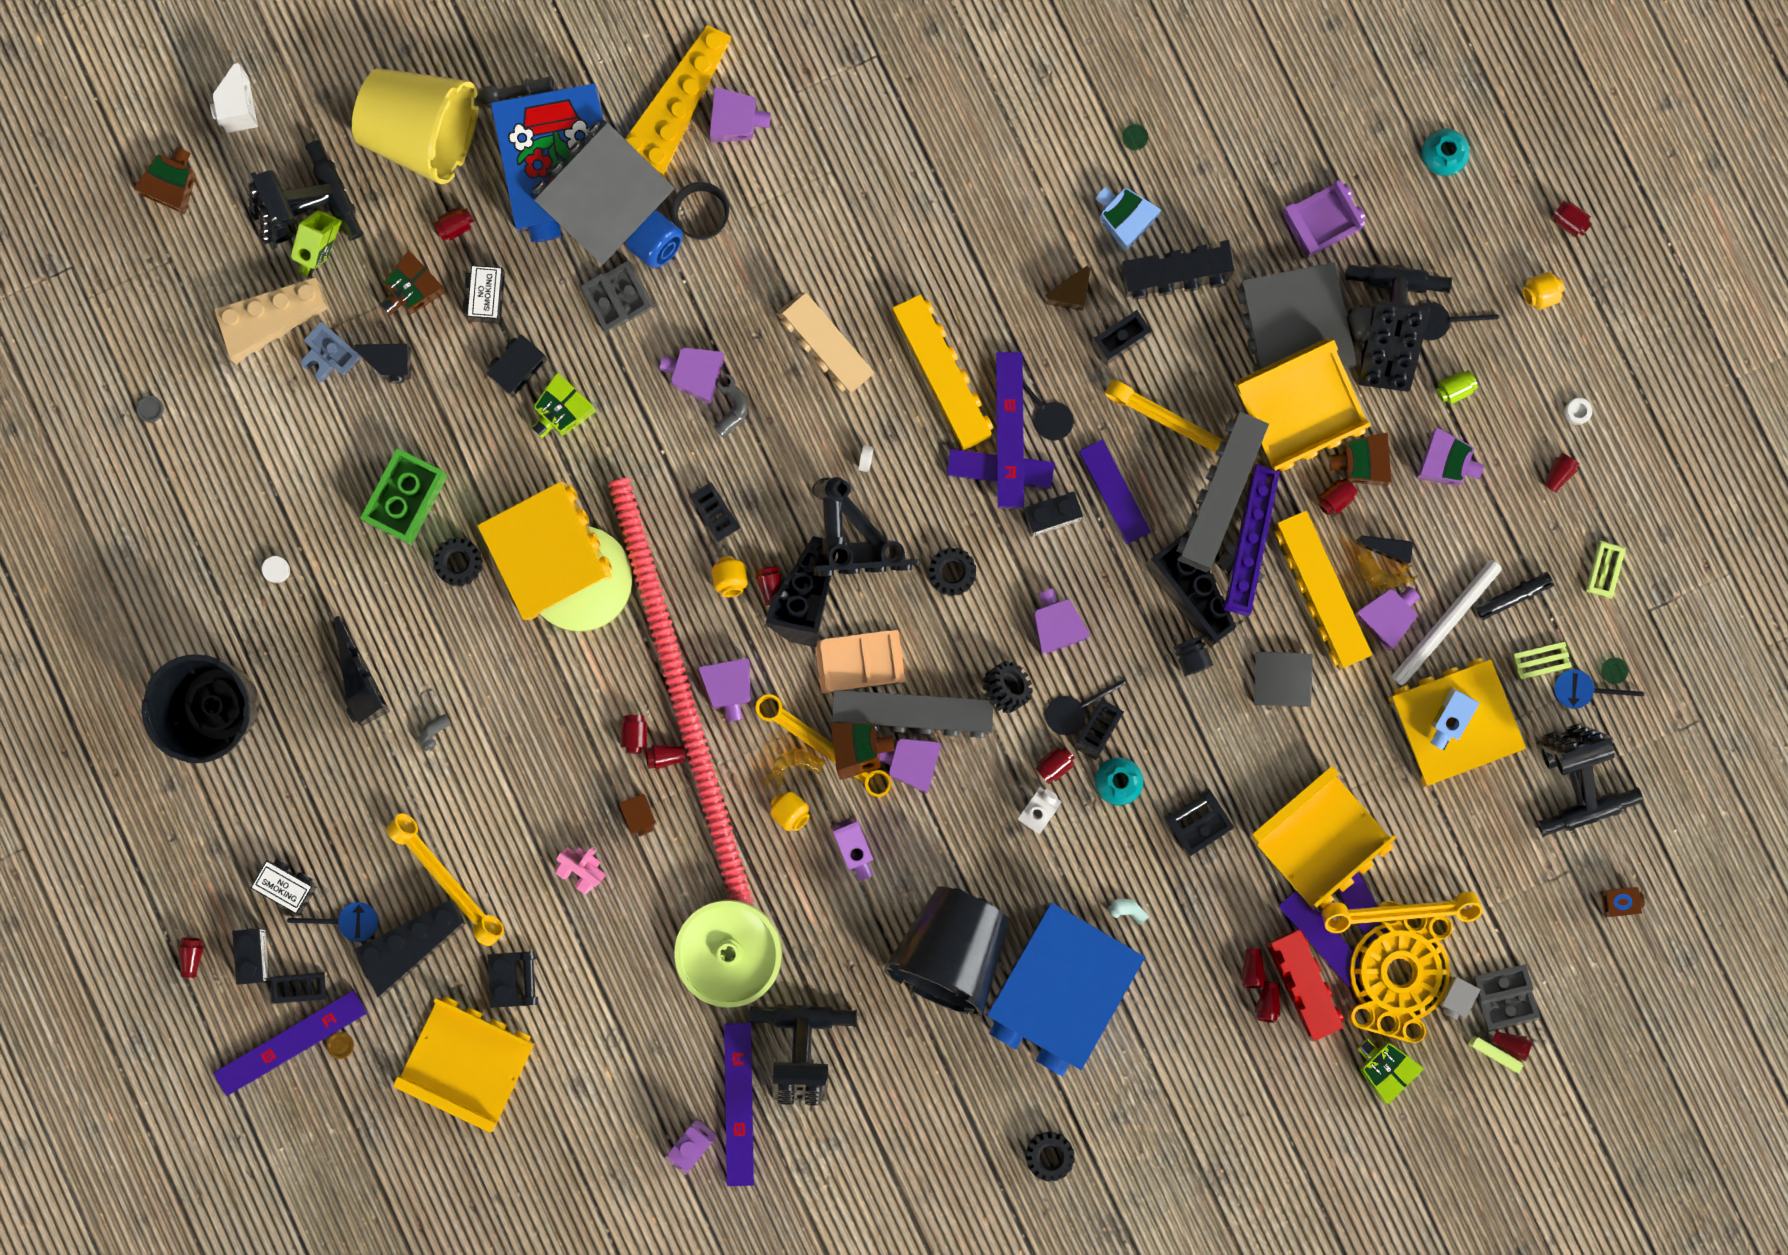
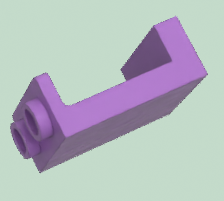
[1282,179,1366,258]

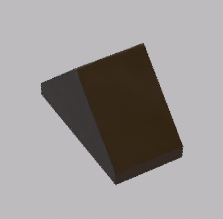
[1044,265,1091,311]

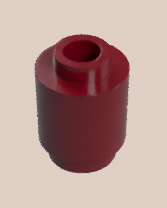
[1552,200,1592,237]
[433,206,474,242]
[1318,478,1358,516]
[620,715,647,754]
[1035,746,1075,784]

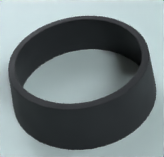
[672,182,729,240]

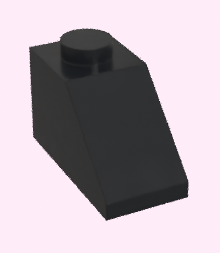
[355,343,411,384]

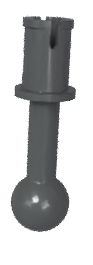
[480,76,555,107]

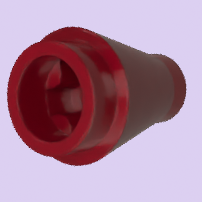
[1543,453,1579,493]
[755,566,781,606]
[645,744,685,771]
[177,937,205,978]
[1240,948,1267,989]
[1254,982,1281,1023]
[1491,1031,1533,1062]

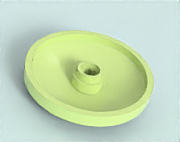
[540,526,633,632]
[674,900,782,1008]

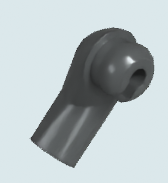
[418,714,451,751]

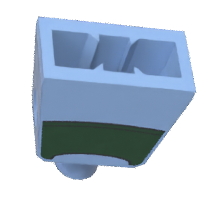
[1095,187,1161,252]
[1430,687,1480,750]

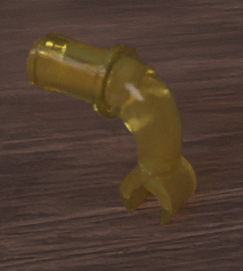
[1355,549,1418,589]
[765,748,825,790]

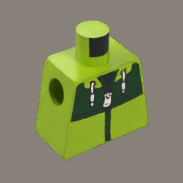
[291,210,342,277]
[531,373,596,439]
[1357,1038,1424,1105]

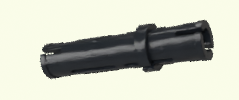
[1475,571,1554,621]

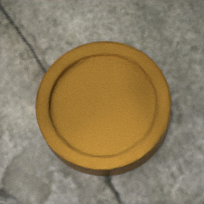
[327,1032,354,1059]

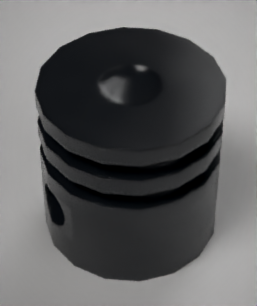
[1173,636,1214,677]

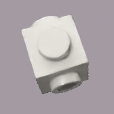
[1018,787,1062,835]

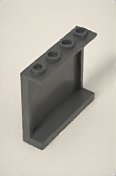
[530,120,675,265]
[1237,262,1357,372]

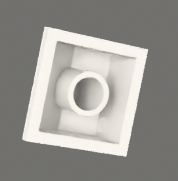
[210,63,258,133]

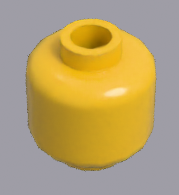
[1523,272,1564,310]
[711,556,748,597]
[770,792,810,831]

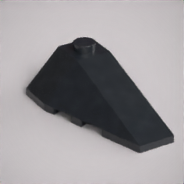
[765,536,837,648]
[334,616,391,726]

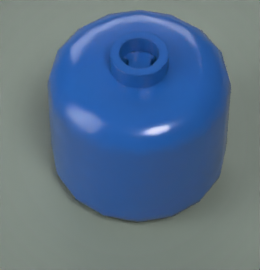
[625,210,683,268]

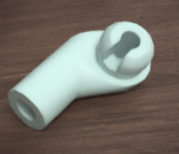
[1108,899,1149,925]

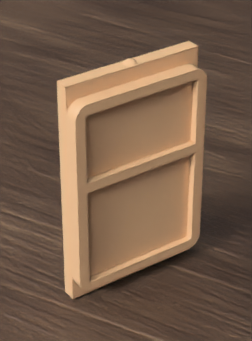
[815,630,905,694]

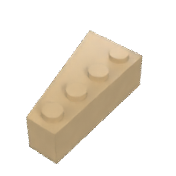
[214,277,328,364]
[776,292,875,393]

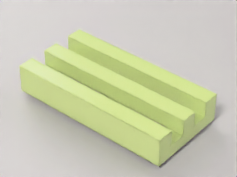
[1585,541,1626,599]
[1513,642,1572,680]
[1468,1036,1524,1073]

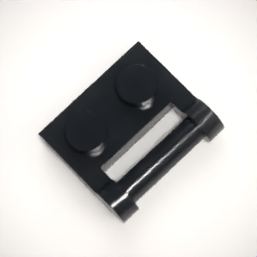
[1163,788,1235,857]
[487,951,539,1008]

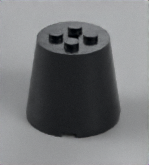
[141,654,260,763]
[884,886,1010,1016]

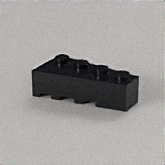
[1121,240,1234,300]
[1145,530,1237,648]
[354,900,466,997]

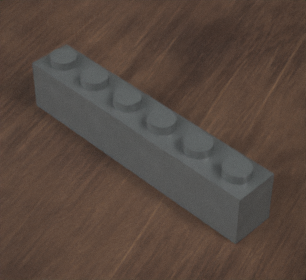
[1176,411,1269,572]
[832,690,993,738]

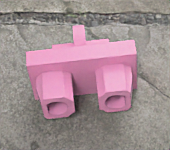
[554,847,607,894]

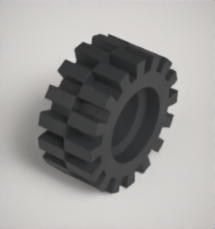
[433,537,483,587]
[929,547,976,597]
[982,661,1033,713]
[1025,1132,1075,1182]

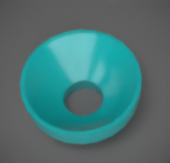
[1421,128,1470,176]
[1095,757,1143,806]

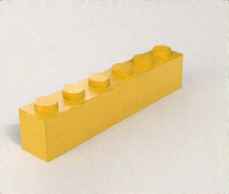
[892,294,994,451]
[1273,510,1372,670]

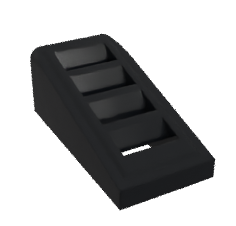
[689,482,740,542]
[1356,535,1413,565]
[1074,699,1124,760]
[269,972,326,1005]

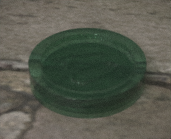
[1122,124,1148,151]
[1601,658,1629,684]

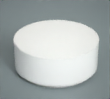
[1564,398,1592,425]
[858,445,874,472]
[262,556,290,583]

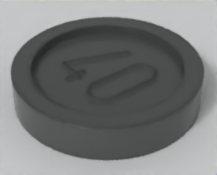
[137,396,164,423]

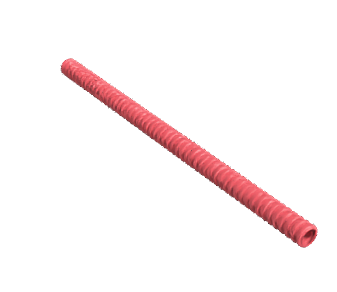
[607,477,754,904]

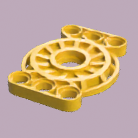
[1348,901,1452,1043]

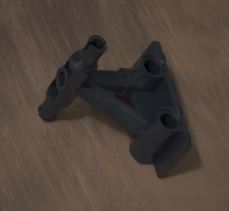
[247,140,364,250]
[1345,264,1452,392]
[805,477,919,576]
[1536,724,1644,837]
[749,1004,857,1106]

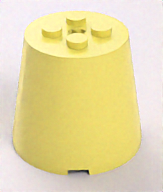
[352,68,479,184]

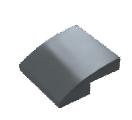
[581,261,655,332]
[1254,652,1313,707]
[1474,964,1540,1032]

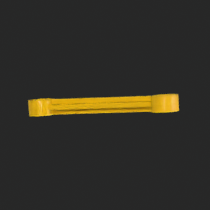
[1104,379,1225,453]
[756,694,891,797]
[386,813,504,946]
[1322,892,1483,933]

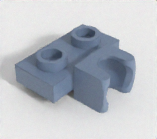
[300,322,361,382]

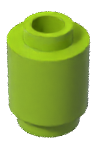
[1436,370,1478,405]

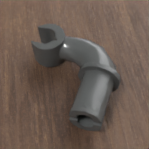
[713,374,749,438]

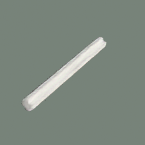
[1392,560,1502,686]

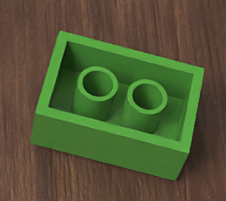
[360,448,448,546]

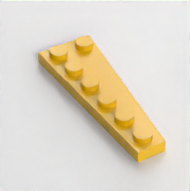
[625,25,731,176]

